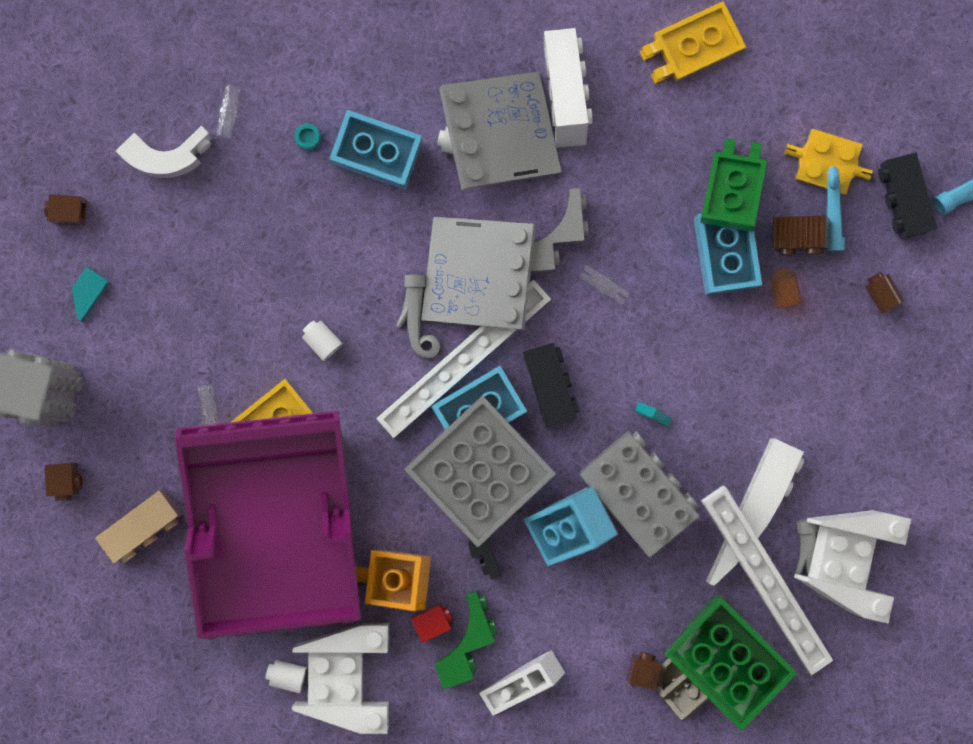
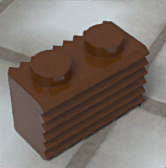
[772,215,830,256]

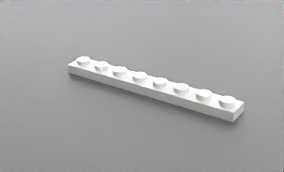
[376,280,551,438]
[701,486,833,675]

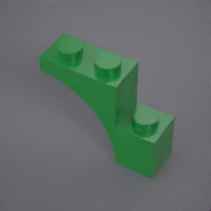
[435,590,498,690]

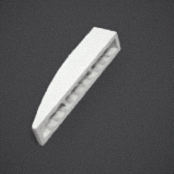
[706,438,804,586]

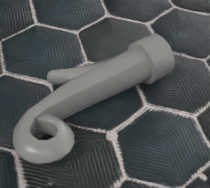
[396,275,440,359]
[796,519,830,601]

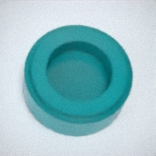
[294,123,321,150]

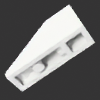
[479,650,565,716]

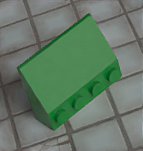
[664,594,797,731]

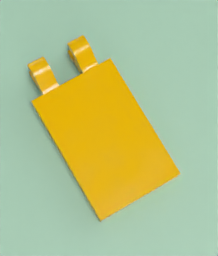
[639,1,746,84]
[231,379,313,422]

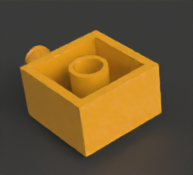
[356,550,432,611]

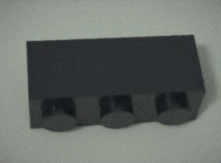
[878,152,937,239]
[523,343,580,428]

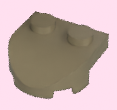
[657,659,709,722]

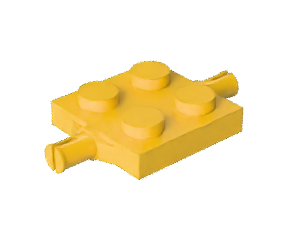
[784,129,873,195]

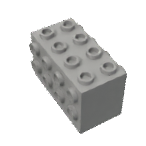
[0,350,83,426]
[580,430,699,558]

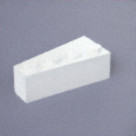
[544,28,593,148]

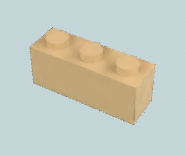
[95,489,183,564]

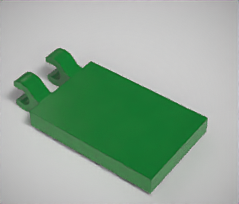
[700,138,767,232]

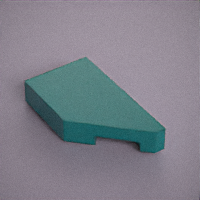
[72,267,110,322]

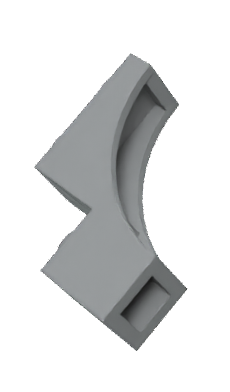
[531,188,589,273]

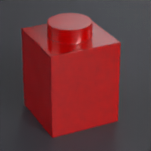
[411,603,454,643]

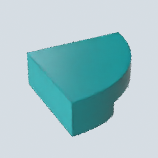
[635,402,672,427]

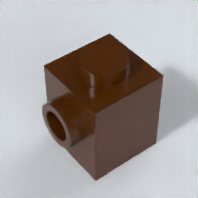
[45,463,83,501]
[627,652,661,690]

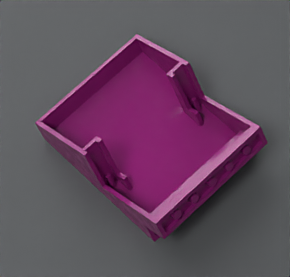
[174,411,361,640]

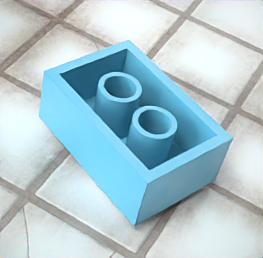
[330,110,423,190]
[694,214,762,296]
[431,366,527,430]
[523,486,617,566]

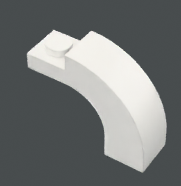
[116,126,213,178]

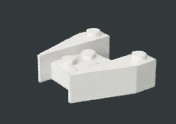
[794,510,911,623]
[292,622,390,734]

